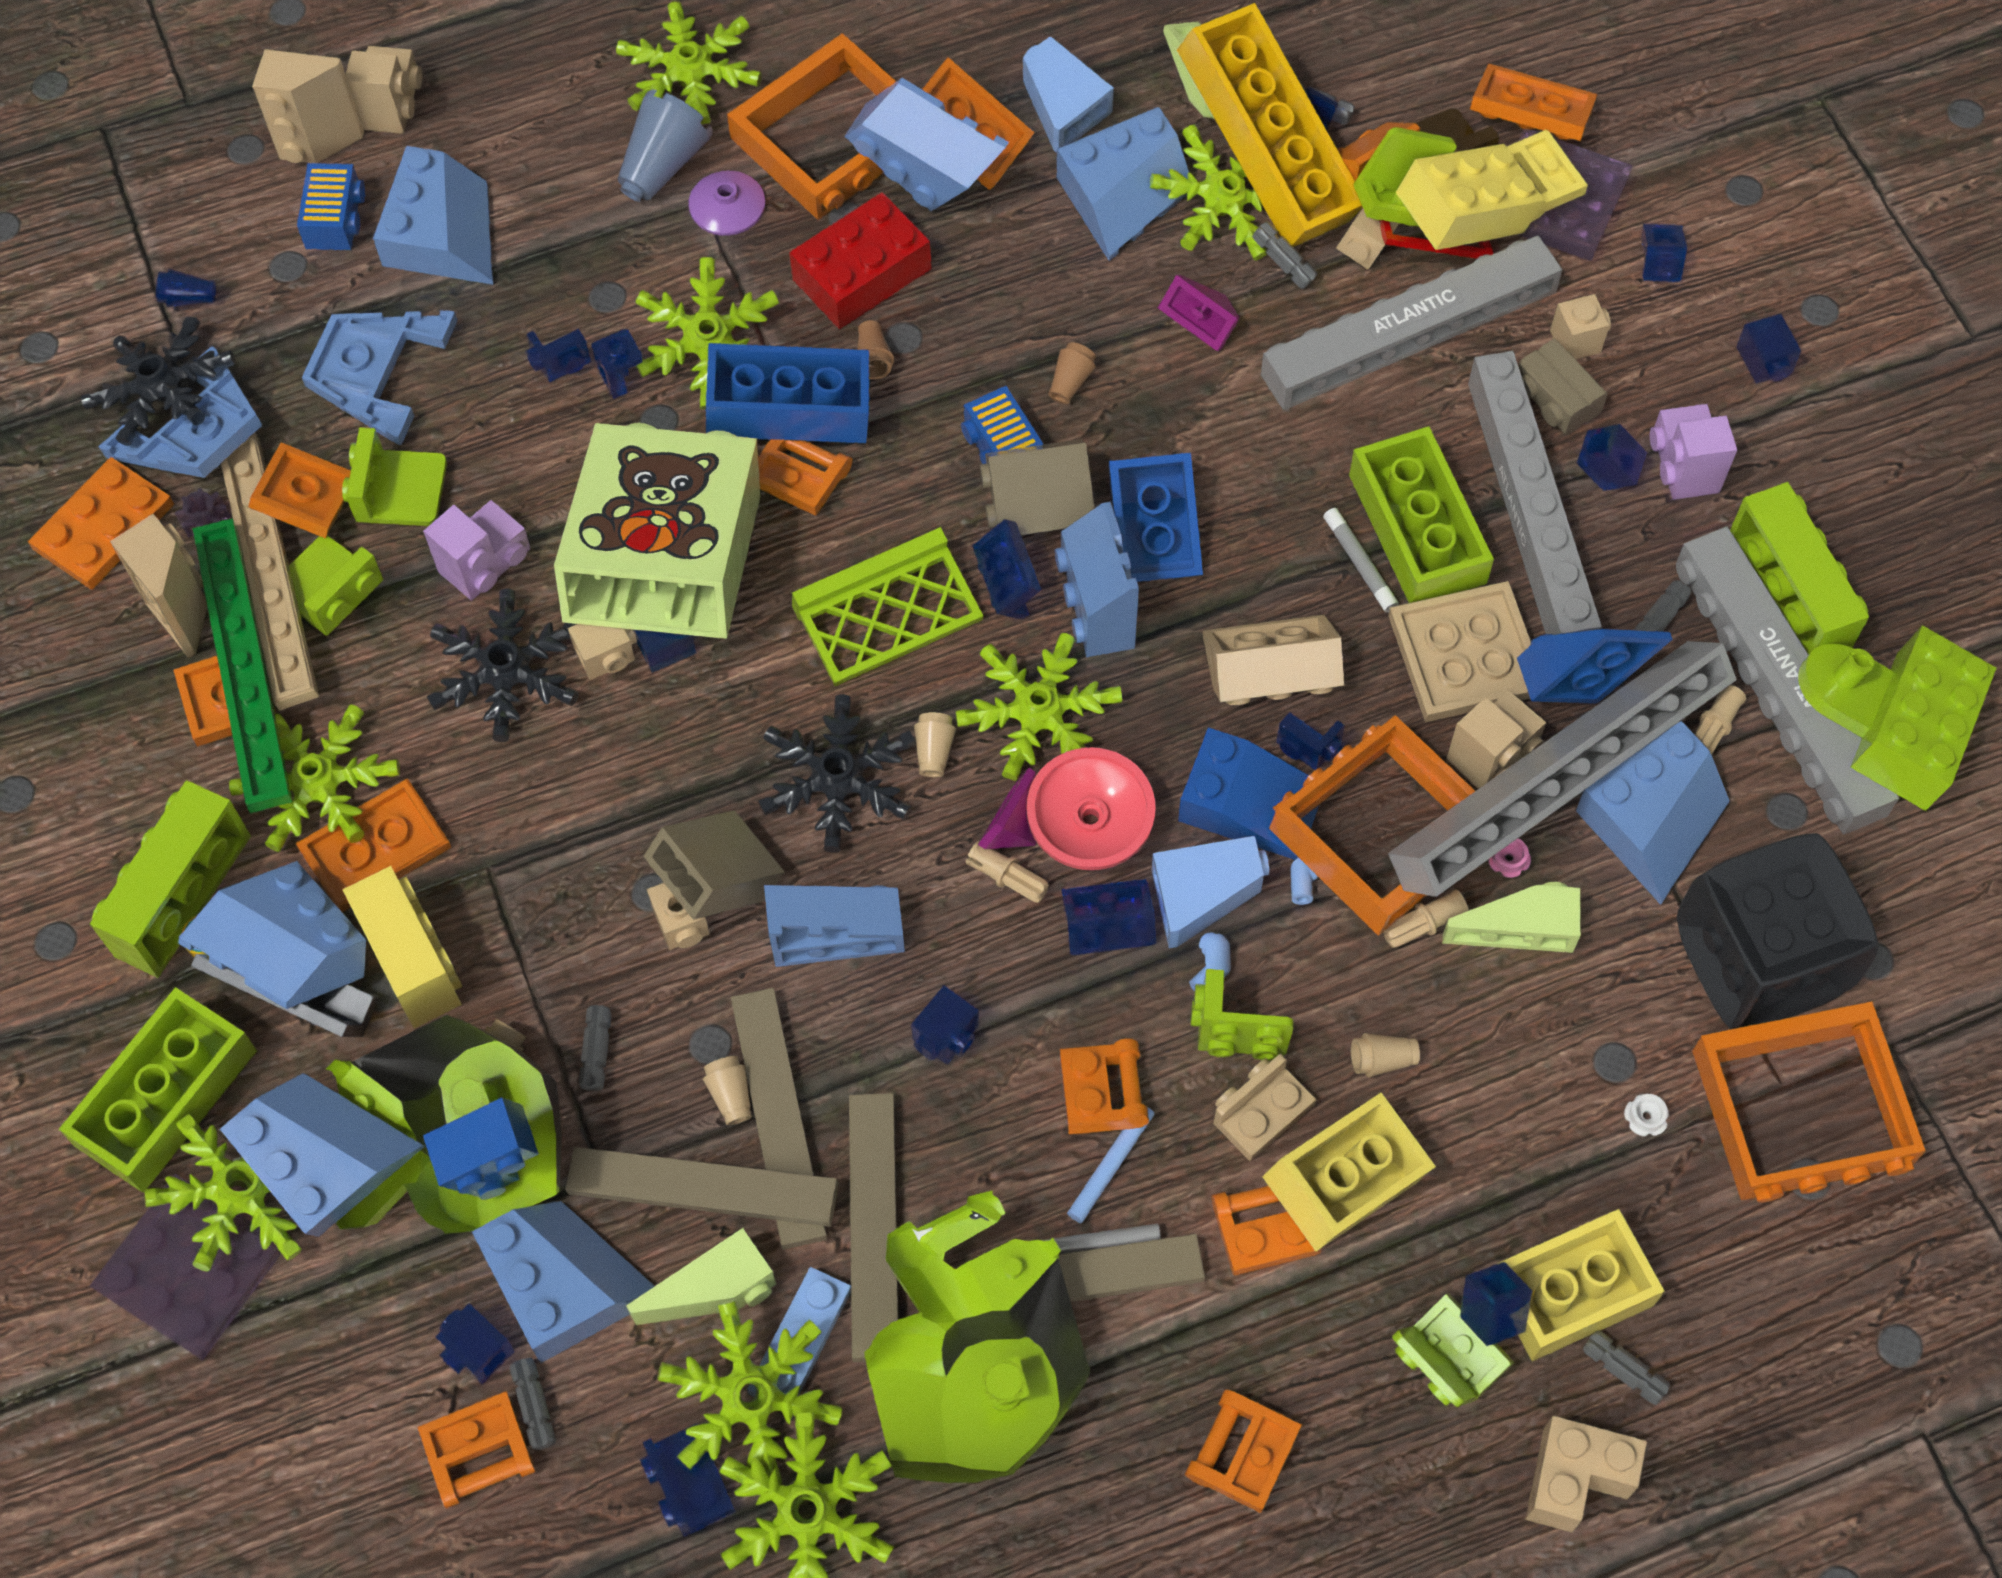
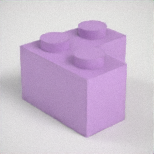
[1650,404,1737,500]
[423,500,531,601]

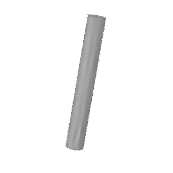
[1040,1223,1161,1254]

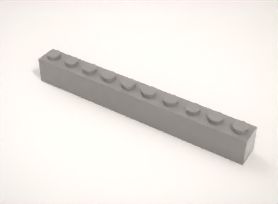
[1388,641,1737,897]

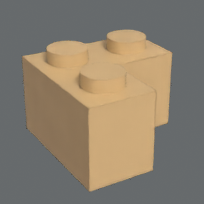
[345,46,422,134]
[1446,690,1546,789]
[1525,1416,1647,1532]

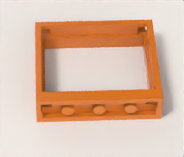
[727,33,896,220]
[1269,715,1475,936]
[1692,1001,1926,1203]

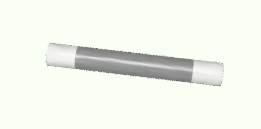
[1323,508,1399,613]

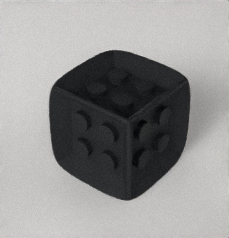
[1677,833,1878,1030]

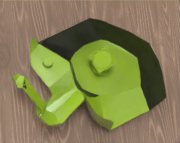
[326,1015,562,1234]
[864,1191,1090,1483]

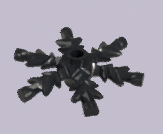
[81,316,236,446]
[426,588,579,742]
[758,694,916,853]

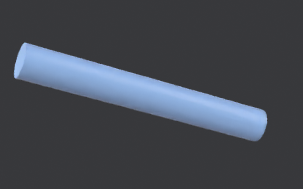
[1067,1107,1154,1223]

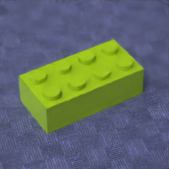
[1349,426,1494,603]
[1730,482,1869,655]
[90,780,251,978]
[58,987,257,1193]

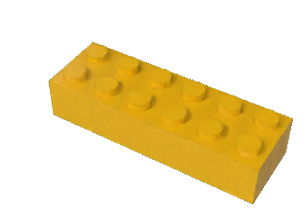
[1177,3,1363,247]

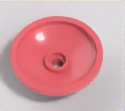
[1027,747,1156,870]

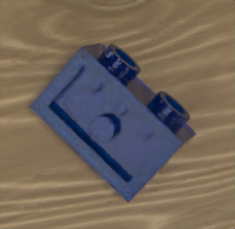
[972,519,1041,620]
[1061,879,1156,955]
[640,1424,736,1537]

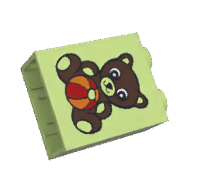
[554,423,761,639]

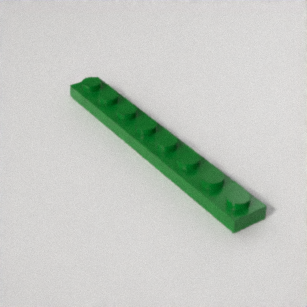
[192,518,292,813]

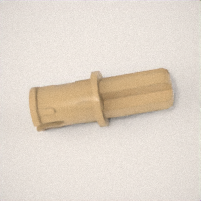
[1694,685,1746,755]
[966,841,1049,902]
[1383,889,1469,948]

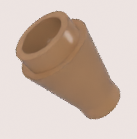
[857,320,894,380]
[1048,342,1096,404]

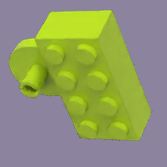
[1798,625,1996,811]

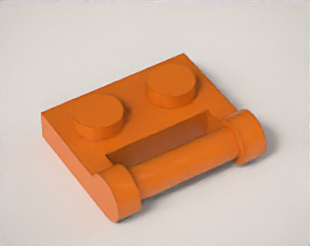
[758,439,853,516]
[1060,1039,1149,1134]
[1211,1186,1322,1276]
[1185,1390,1302,1513]
[417,1391,536,1509]

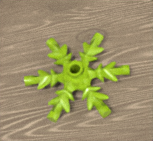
[616,1,762,125]
[1150,124,1267,260]
[635,257,779,410]
[955,633,1122,781]
[229,705,400,852]
[144,1114,302,1272]
[657,1300,842,1484]
[720,1413,894,1578]

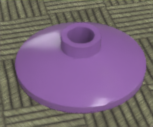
[689,171,765,236]

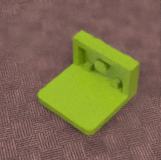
[1353,127,1456,227]
[342,427,447,526]
[289,536,384,636]
[1191,969,1294,1061]
[1392,1293,1515,1407]

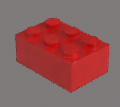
[789,192,931,330]

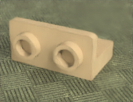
[1213,1054,1316,1162]

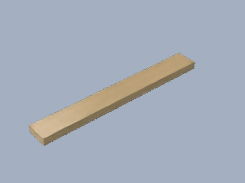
[221,433,319,711]

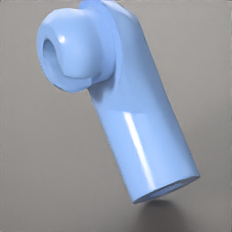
[1290,857,1318,905]
[1189,932,1231,991]

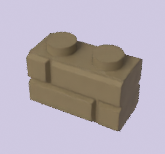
[1518,338,1608,435]

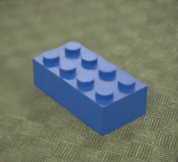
[706,343,869,443]

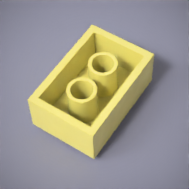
[1396,144,1545,250]
[342,866,463,1029]
[1262,1093,1436,1252]
[1488,1209,1664,1361]

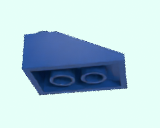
[1108,453,1203,582]
[1517,629,1673,704]
[1178,727,1320,860]

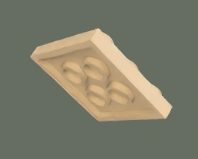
[1388,581,1531,723]

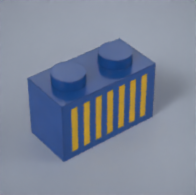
[297,163,365,250]
[961,386,1044,464]

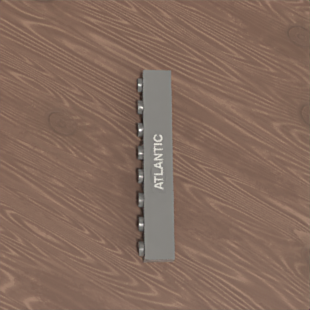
[1261,235,1562,411]
[1468,351,1602,635]
[1676,527,1899,835]

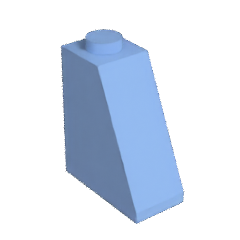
[1023,36,1113,153]
[1151,836,1269,948]

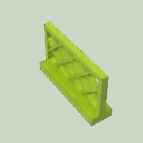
[792,527,983,686]

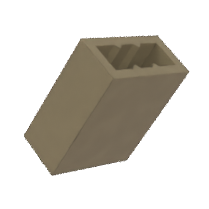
[980,439,1094,538]
[643,810,784,920]

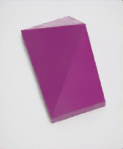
[1158,275,1240,351]
[977,768,1036,849]

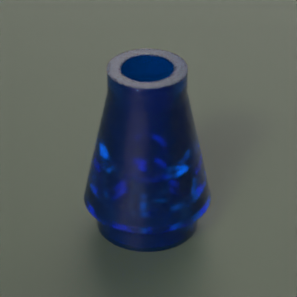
[156,268,216,307]

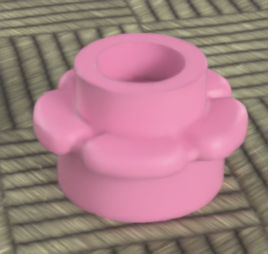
[1488,838,1531,878]

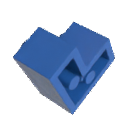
[423,1097,539,1200]

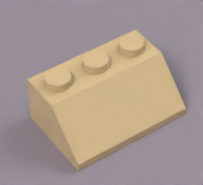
[253,49,364,163]
[110,514,207,658]
[1203,615,1344,705]

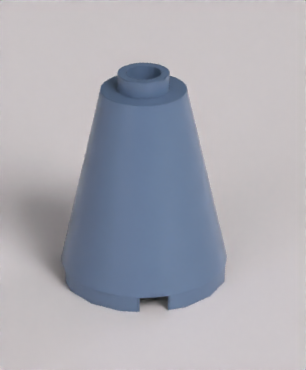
[618,90,713,202]

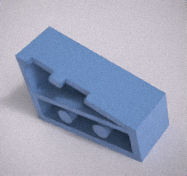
[764,885,905,967]

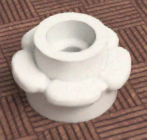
[1624,1094,1669,1136]

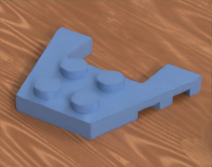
[302,311,458,445]
[99,346,262,478]

